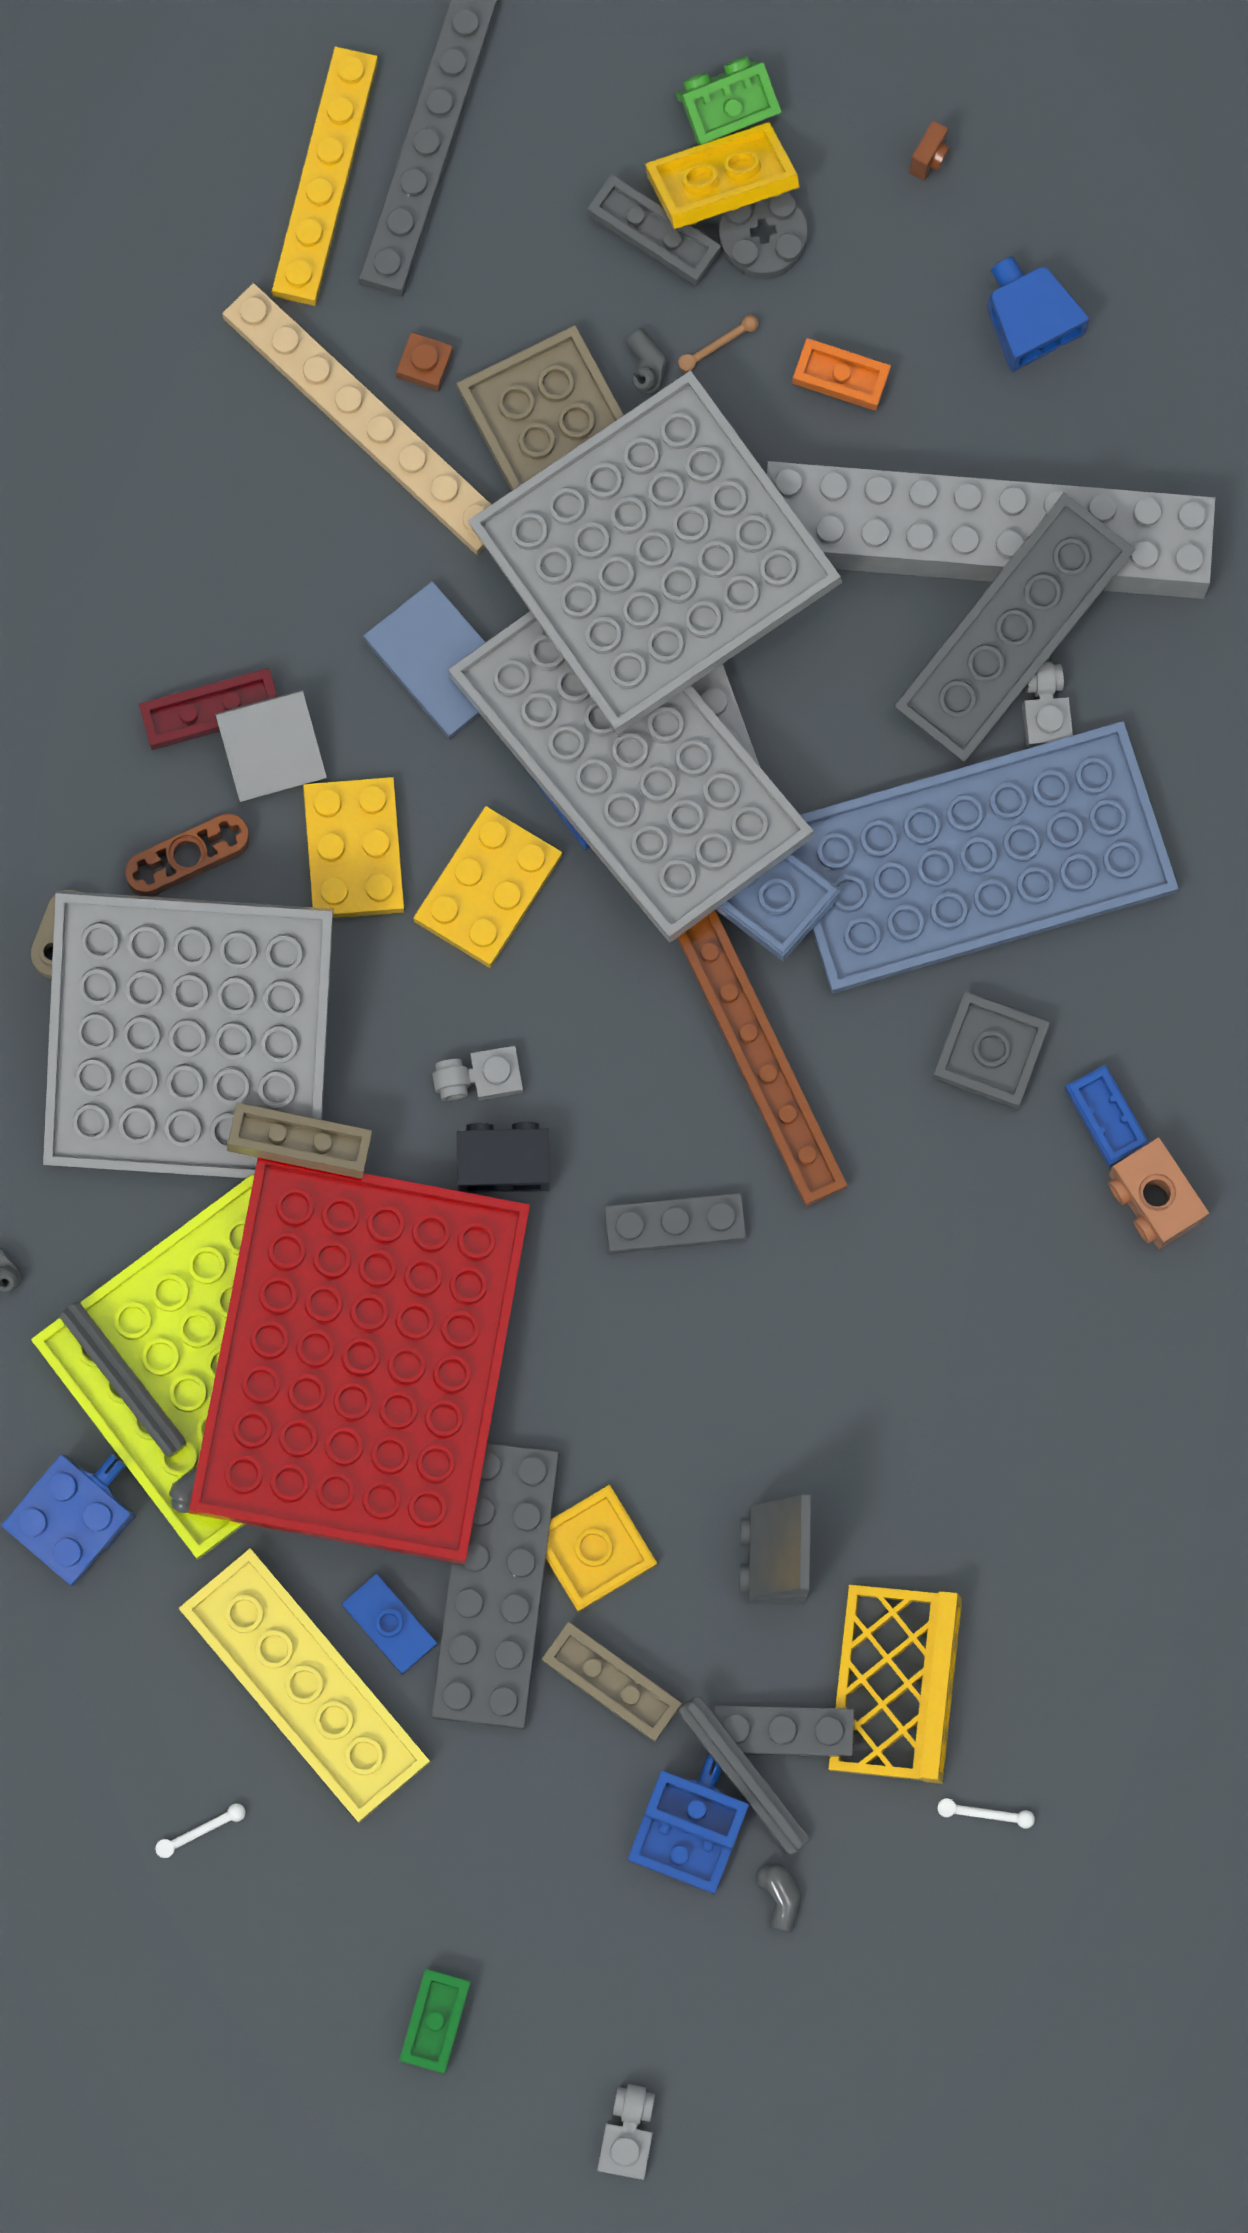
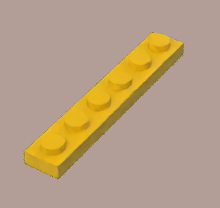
[272,47,378,306]

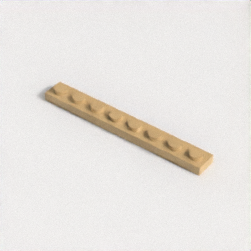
[222,283,492,555]

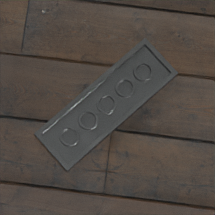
[894,492,1135,762]
[431,1443,560,1730]

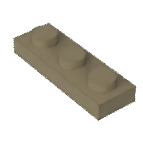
[227,1103,372,1179]
[541,1622,682,1743]

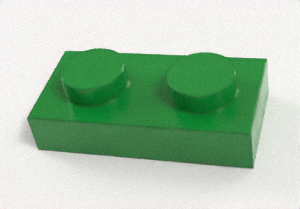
[399,1969,471,2074]

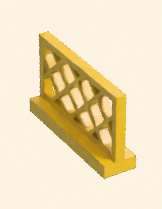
[829,1585,962,1784]

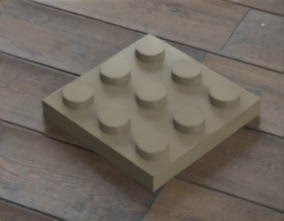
[456,325,624,491]

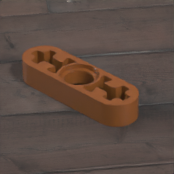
[125,814,249,897]

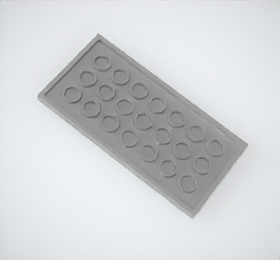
[448,611,814,943]

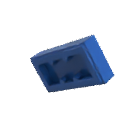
[1064,1065,1150,1167]
[341,1573,438,1675]

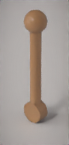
[678,315,759,373]

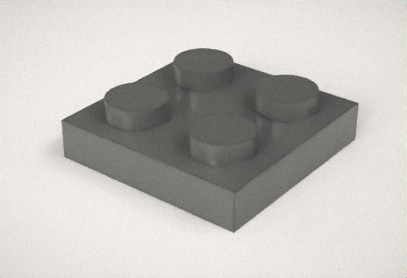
[933,991,1050,1109]

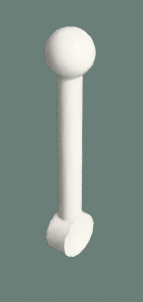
[937,1798,1035,1829]
[155,1803,246,1858]

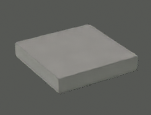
[215,690,327,802]

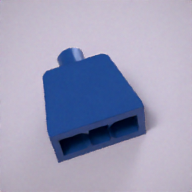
[987,257,1089,372]

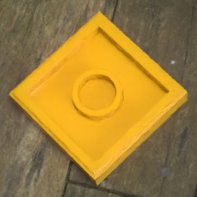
[546,1485,657,1612]

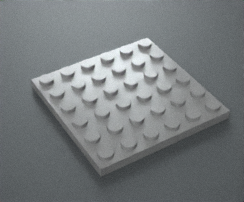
[468,370,843,735]
[43,891,334,1178]

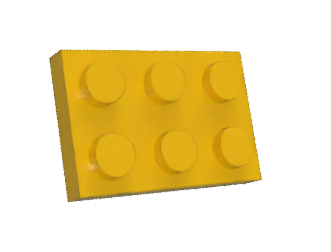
[645,122,799,229]
[303,777,404,918]
[413,806,562,969]

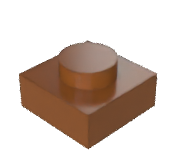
[909,121,950,181]
[396,332,453,392]

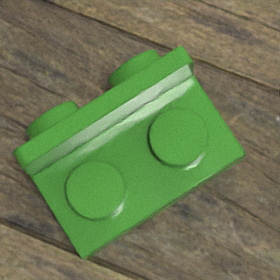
[675,56,781,145]

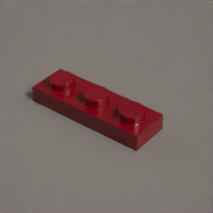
[139,668,277,750]

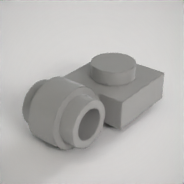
[1022,660,1073,748]
[432,1046,523,1101]
[597,2084,655,2180]

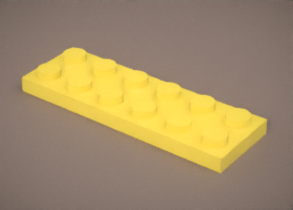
[179,1548,430,1823]

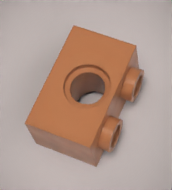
[1108,1137,1210,1250]

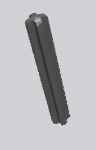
[60,1302,186,1457]
[678,1696,809,1855]

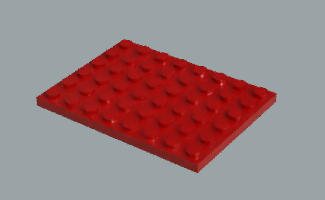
[189,1158,530,1564]

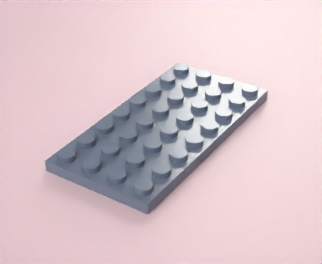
[793,721,1179,994]

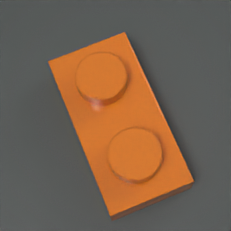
[792,338,891,411]

